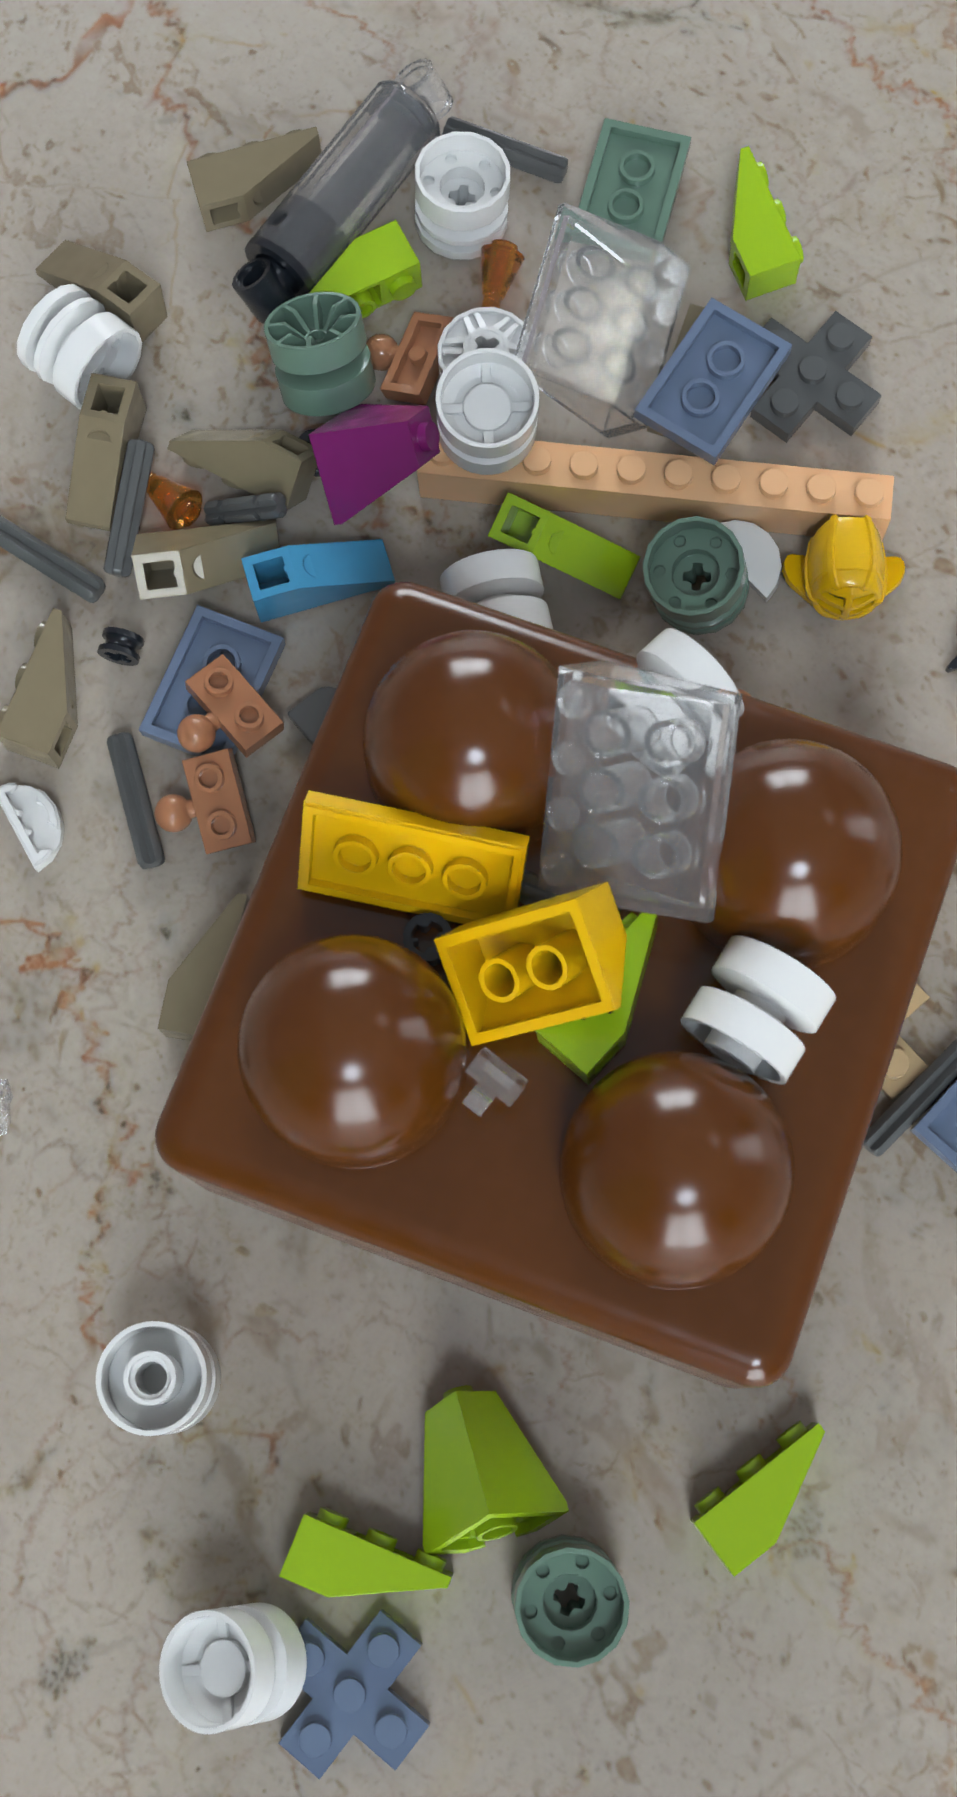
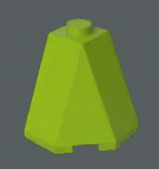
[423,1385,569,1555]

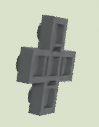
[750,311,882,443]

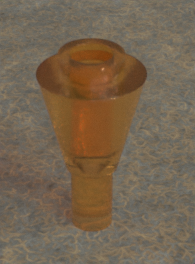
[481,239,525,308]
[147,470,202,530]

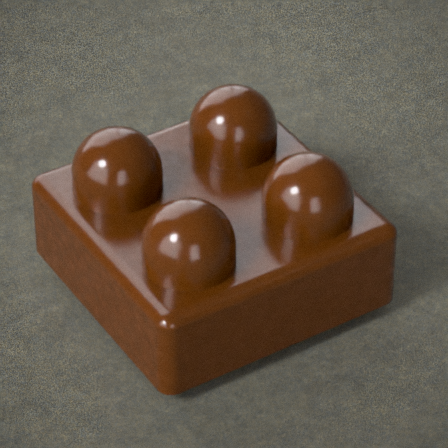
[155,581,957,1389]

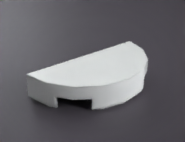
[721,520,782,602]
[0,783,64,873]

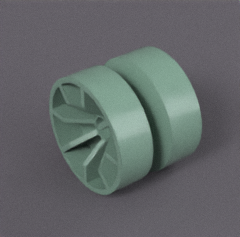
[264,292,376,416]

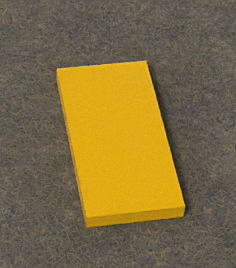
[297,790,530,924]

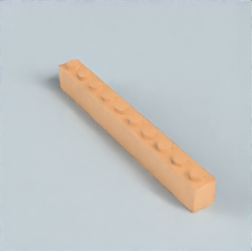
[417,441,894,541]

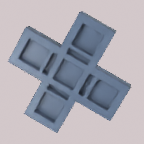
[278,1609,430,1780]

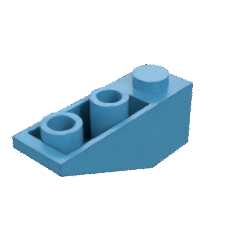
[241,539,396,623]

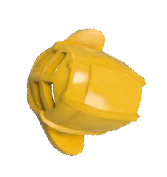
[782,514,905,621]

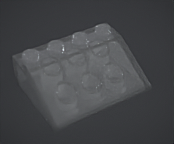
[515,203,691,438]
[537,660,742,923]

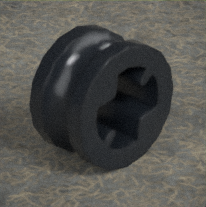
[97,627,145,666]
[403,913,452,967]

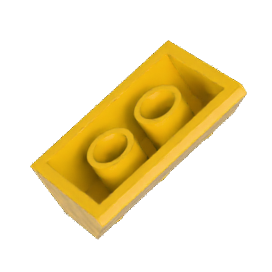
[434,881,627,1046]

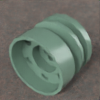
[642,516,750,635]
[511,1535,630,1668]

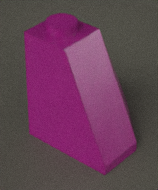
[308,404,440,525]

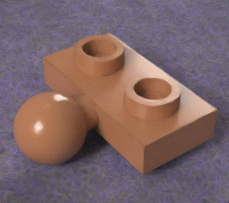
[366,312,454,405]
[177,654,284,758]
[154,748,256,854]

